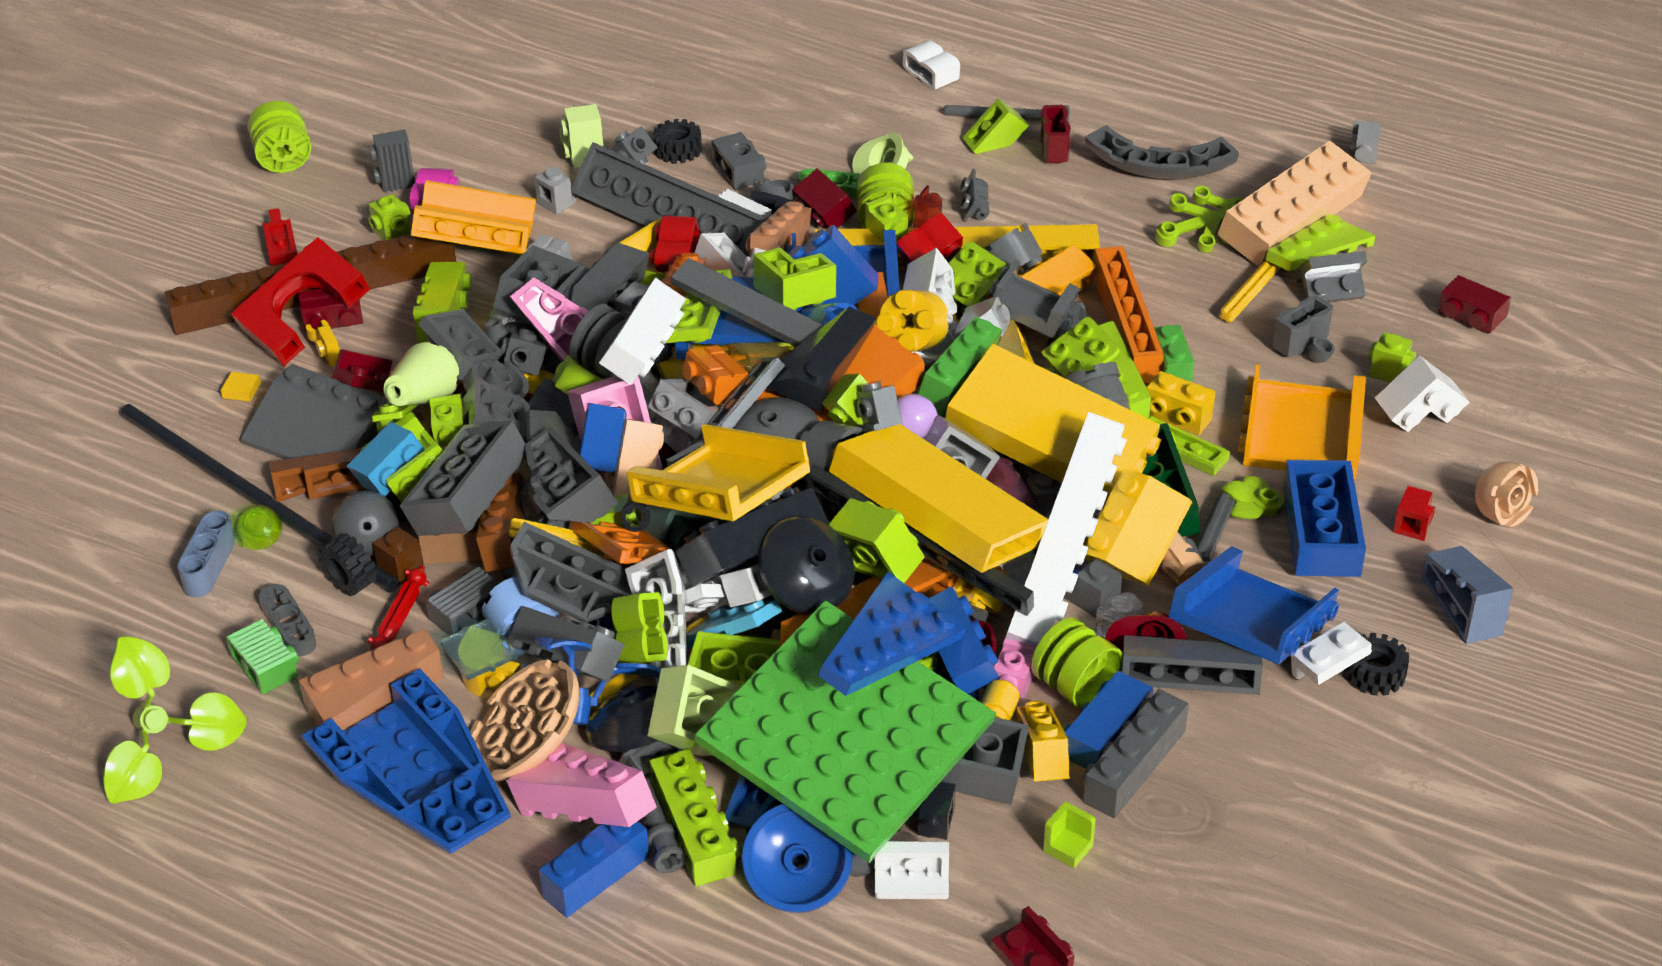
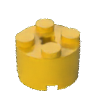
[877,290,949,352]

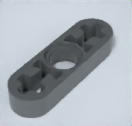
[259,584,316,657]

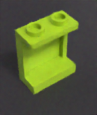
[360,412,443,503]

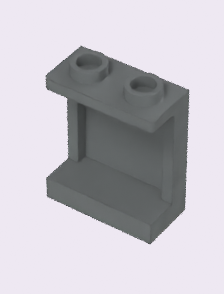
[989,260,1080,338]

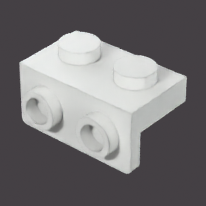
[1291,622,1371,685]
[875,841,949,899]

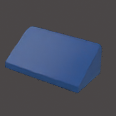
[579,402,626,473]

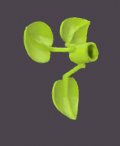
[103,636,247,804]

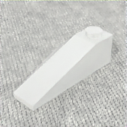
[625,549,687,686]

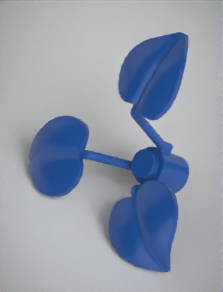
[520,637,661,725]

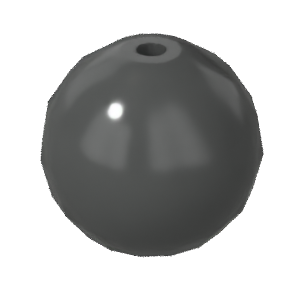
[332,490,399,556]

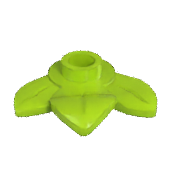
[1221,476,1284,519]

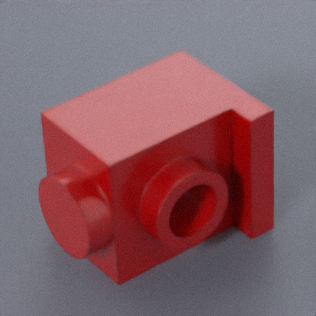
[1393,485,1436,541]

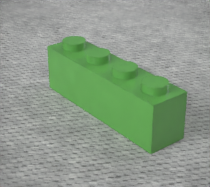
[918,316,1002,416]

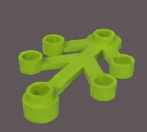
[1155,185,1244,253]

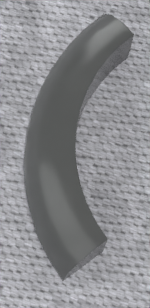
[1085,125,1239,179]

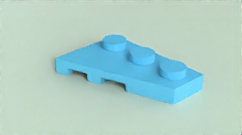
[686,599,782,650]

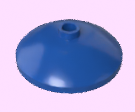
[742,804,853,913]

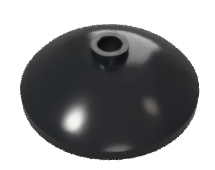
[758,516,855,615]
[585,686,658,751]

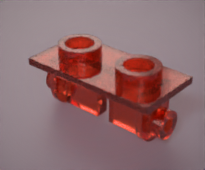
[912,185,942,228]

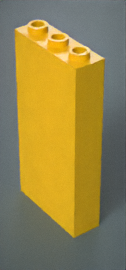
[945,344,1161,504]
[829,424,1048,573]

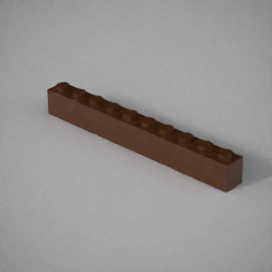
[164,234,456,335]

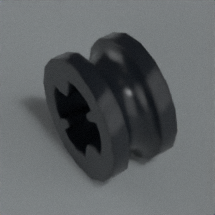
[621,501,651,532]

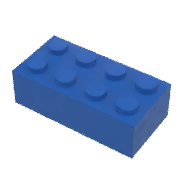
[1283,460,1366,577]

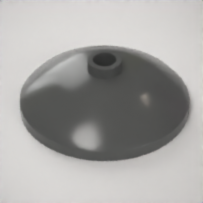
[732,397,820,440]

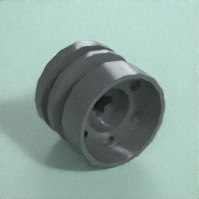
[570,304,627,379]

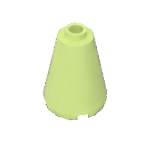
[384,342,459,406]

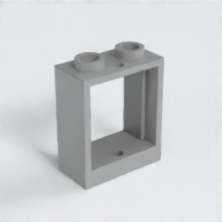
[648,378,723,439]

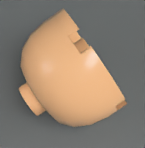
[1475,462,1538,527]

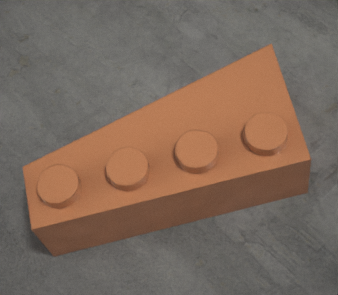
[299,629,444,731]

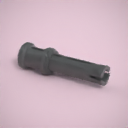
[642,778,686,873]

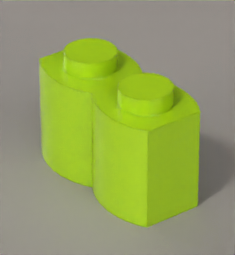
[612,592,668,664]

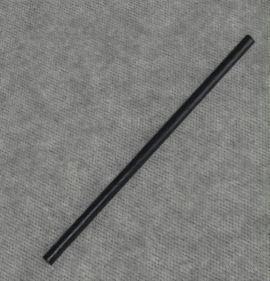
[121,404,398,593]

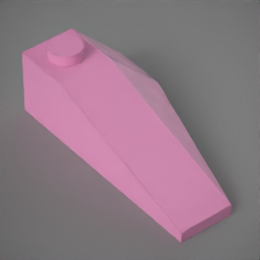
[510,278,597,374]

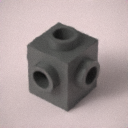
[610,126,658,164]
[501,329,548,375]

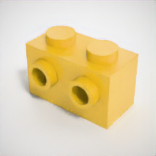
[1147,371,1215,436]

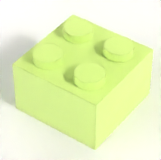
[648,665,741,756]

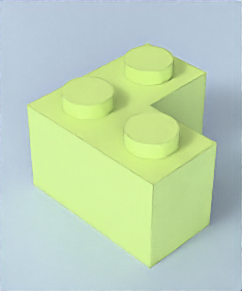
[559,104,603,168]

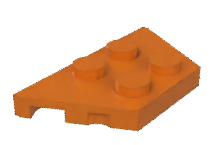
[569,521,670,564]

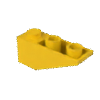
[1016,701,1069,782]

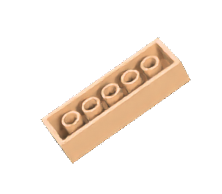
[1217,140,1372,267]

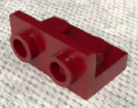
[332,349,393,393]
[991,906,1075,966]

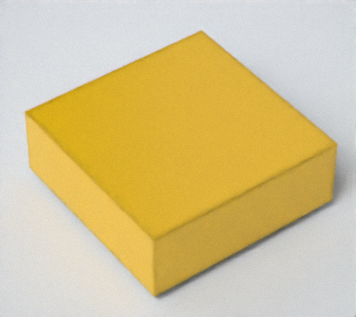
[221,372,261,402]

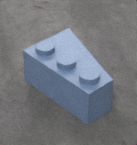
[1422,546,1513,644]

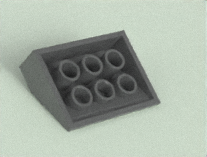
[241,364,388,459]

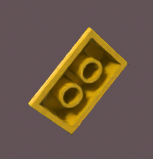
[1083,469,1192,586]

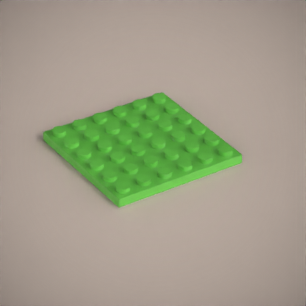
[695,600,996,863]

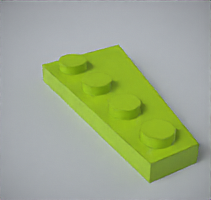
[1266,214,1376,271]

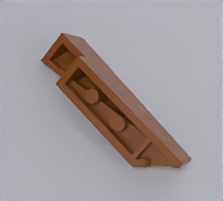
[268,447,364,502]

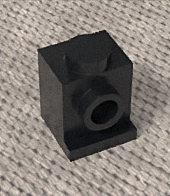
[913,782,956,840]

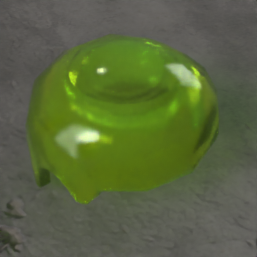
[233,505,283,550]

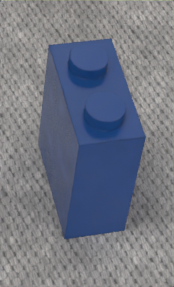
[788,225,879,305]

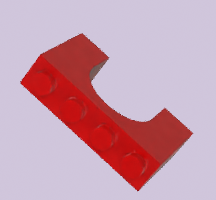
[231,237,371,367]

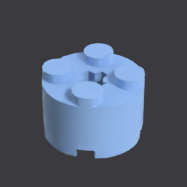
[482,576,560,656]

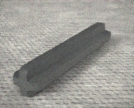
[1196,493,1235,562]

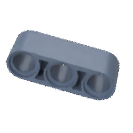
[177,510,235,597]

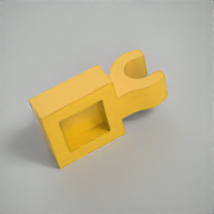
[306,320,339,367]

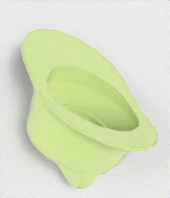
[852,133,913,174]

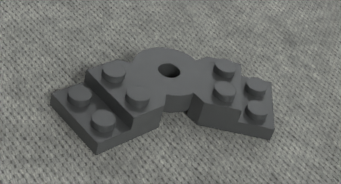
[419,309,530,444]

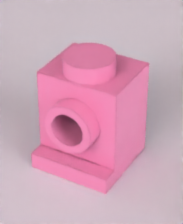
[994,638,1037,698]

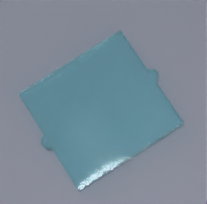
[440,618,518,681]

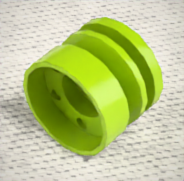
[247,100,312,173]
[856,163,916,229]
[1031,617,1123,709]

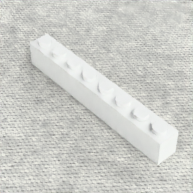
[1005,412,1127,646]

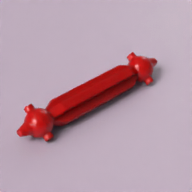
[367,565,429,650]

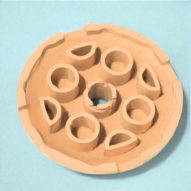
[470,659,580,781]

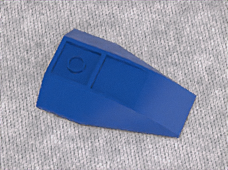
[301,668,511,854]

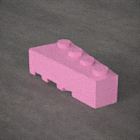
[506,743,657,827]

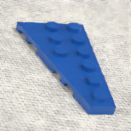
[818,572,967,696]

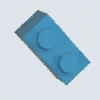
[347,422,425,496]

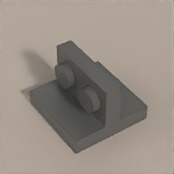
[1293,251,1367,303]

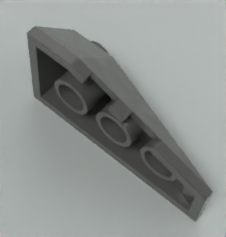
[525,426,618,523]

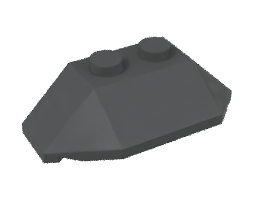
[509,522,632,623]

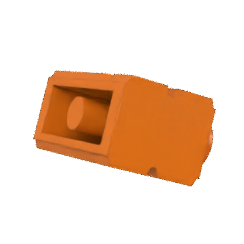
[682,345,748,405]

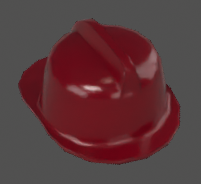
[1105,611,1187,655]

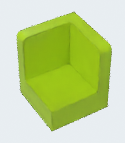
[1044,801,1096,868]

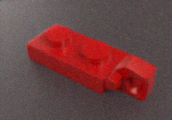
[263,208,298,266]

